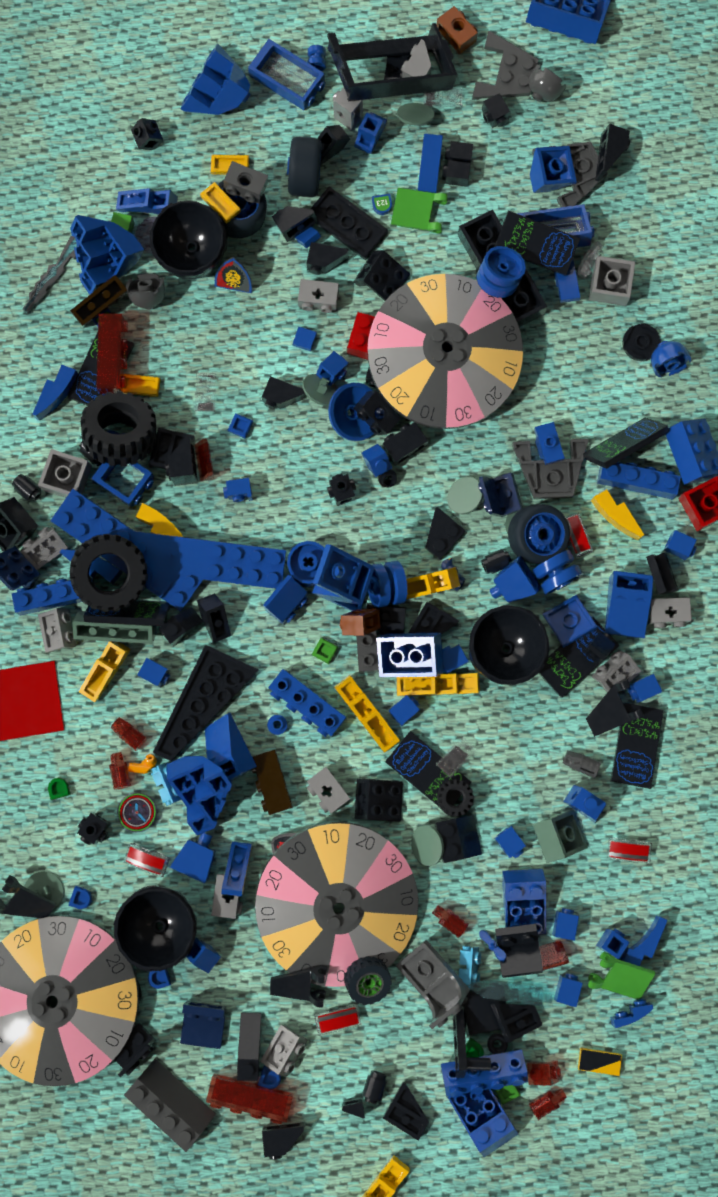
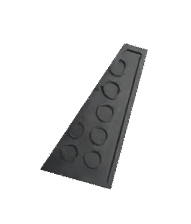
[153,645,259,761]

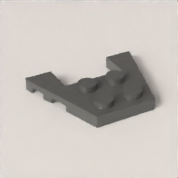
[472,31,539,100]
[532,142,608,207]
[512,439,588,499]

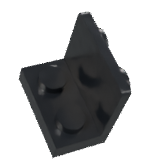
[353,250,410,301]
[354,779,403,822]
[495,924,543,978]
[115,1023,156,1078]

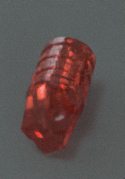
[111,717,147,751]
[109,752,131,790]
[432,905,469,938]
[528,1089,567,1121]

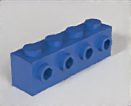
[597,462,681,500]
[11,577,95,616]
[268,669,346,737]
[441,1050,528,1097]

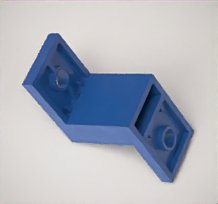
[312,544,375,611]

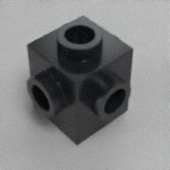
[131,118,163,150]
[327,474,356,506]
[77,812,111,845]

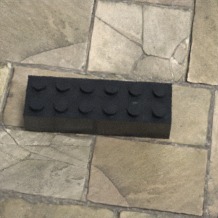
[458,210,547,327]

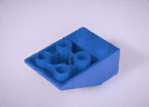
[605,571,653,639]
[205,713,257,781]
[502,869,546,935]
[447,1089,519,1157]

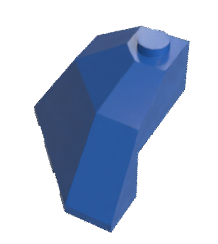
[180,44,251,115]
[70,215,144,294]
[167,756,232,836]

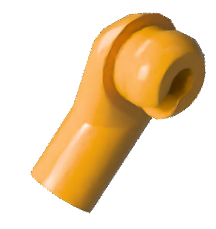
[128,754,157,774]

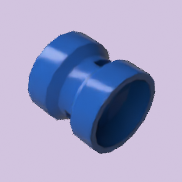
[307,45,326,71]

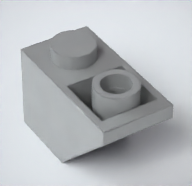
[401,39,431,78]

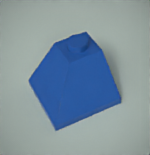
[530,146,577,193]

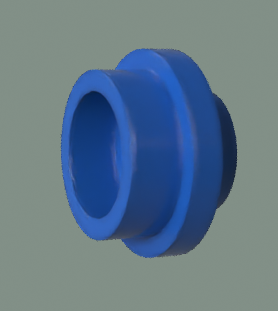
[267,715,287,735]

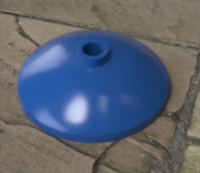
[328,383,377,441]

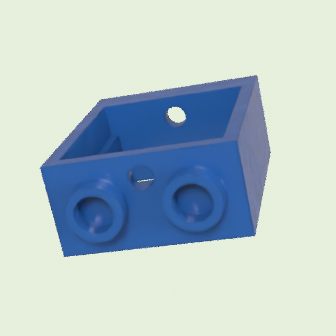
[91,463,154,508]

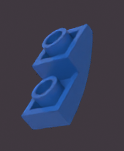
[610,999,653,1028]

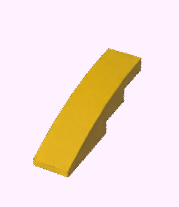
[396,673,480,696]
[334,675,400,753]
[362,1155,410,1197]

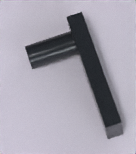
[453,1009,491,1078]

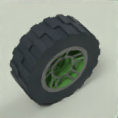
[344,956,392,1005]

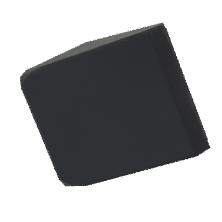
[342,1099,365,1119]

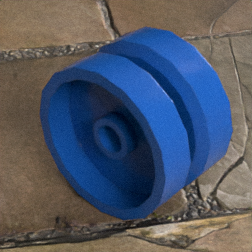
[476,246,526,298]
[287,541,325,588]
[532,550,583,595]
[367,561,407,607]

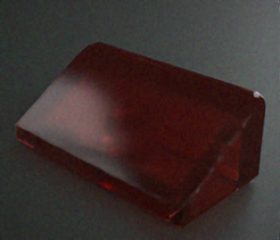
[194,438,215,482]
[539,941,569,970]

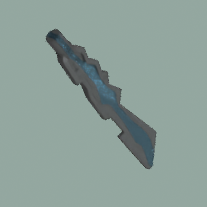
[22,236,77,314]

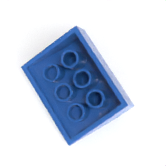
[526,0,611,44]

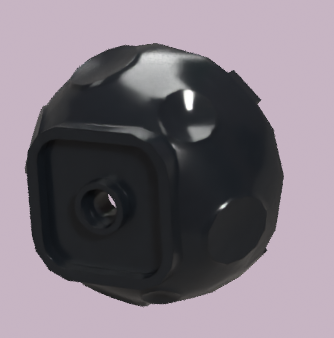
[150,201,228,280]
[469,605,550,685]
[113,885,197,972]

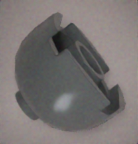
[528,65,567,102]
[126,273,165,310]

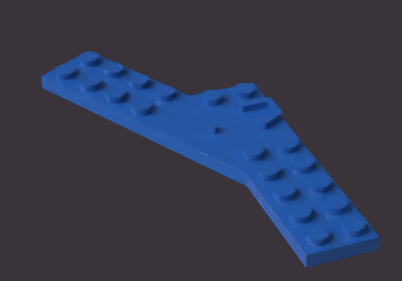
[50,489,286,612]

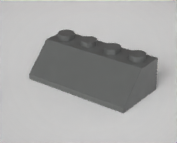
[124,1059,216,1152]

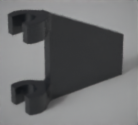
[586,678,644,737]
[0,875,57,918]
[270,965,327,1008]

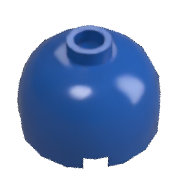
[651,341,691,378]

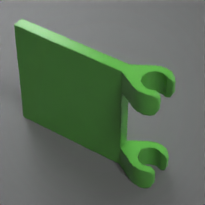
[391,188,448,234]
[588,952,655,1000]

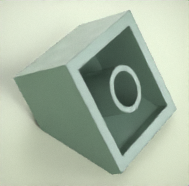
[533,809,588,863]

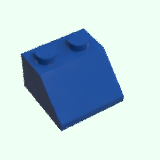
[263,574,309,625]

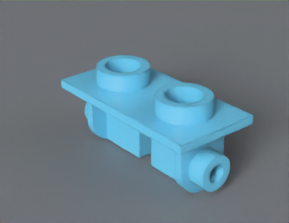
[151,763,181,806]
[459,946,481,990]

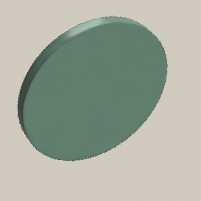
[397,103,434,126]
[303,374,338,406]
[447,477,483,514]
[411,825,444,866]
[24,871,64,909]

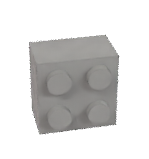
[588,256,635,306]
[38,449,92,498]

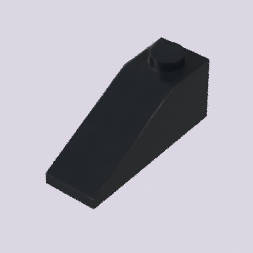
[595,124,631,182]
[237,1013,261,1081]

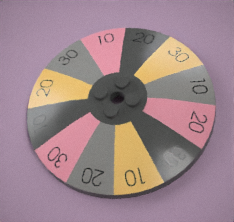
[367,274,523,429]
[255,822,418,987]
[0,916,139,1086]

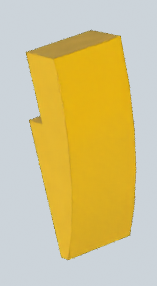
[591,489,644,540]
[136,503,183,537]
[406,567,460,599]
[79,641,131,702]

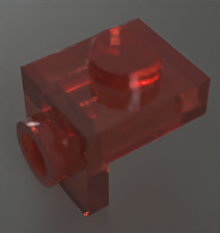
[527,1060,561,1086]

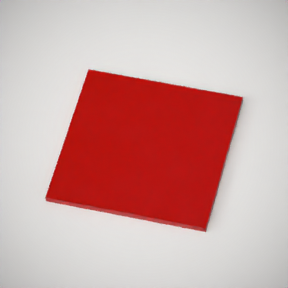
[0,661,64,741]

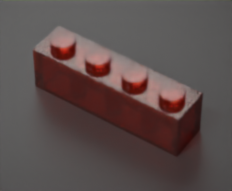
[97,314,128,394]
[206,1073,294,1124]

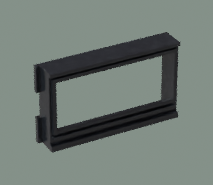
[327,23,458,102]

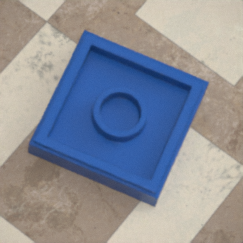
[543,594,597,648]

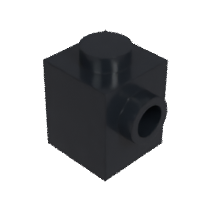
[482,93,510,128]

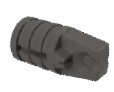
[563,750,601,778]

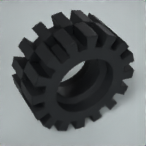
[437,780,474,816]

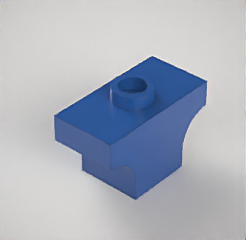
[354,112,387,154]
[534,422,565,465]

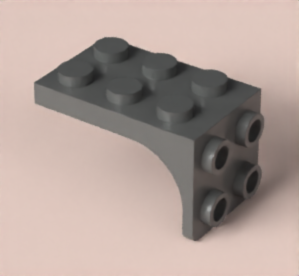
[396,940,470,1029]

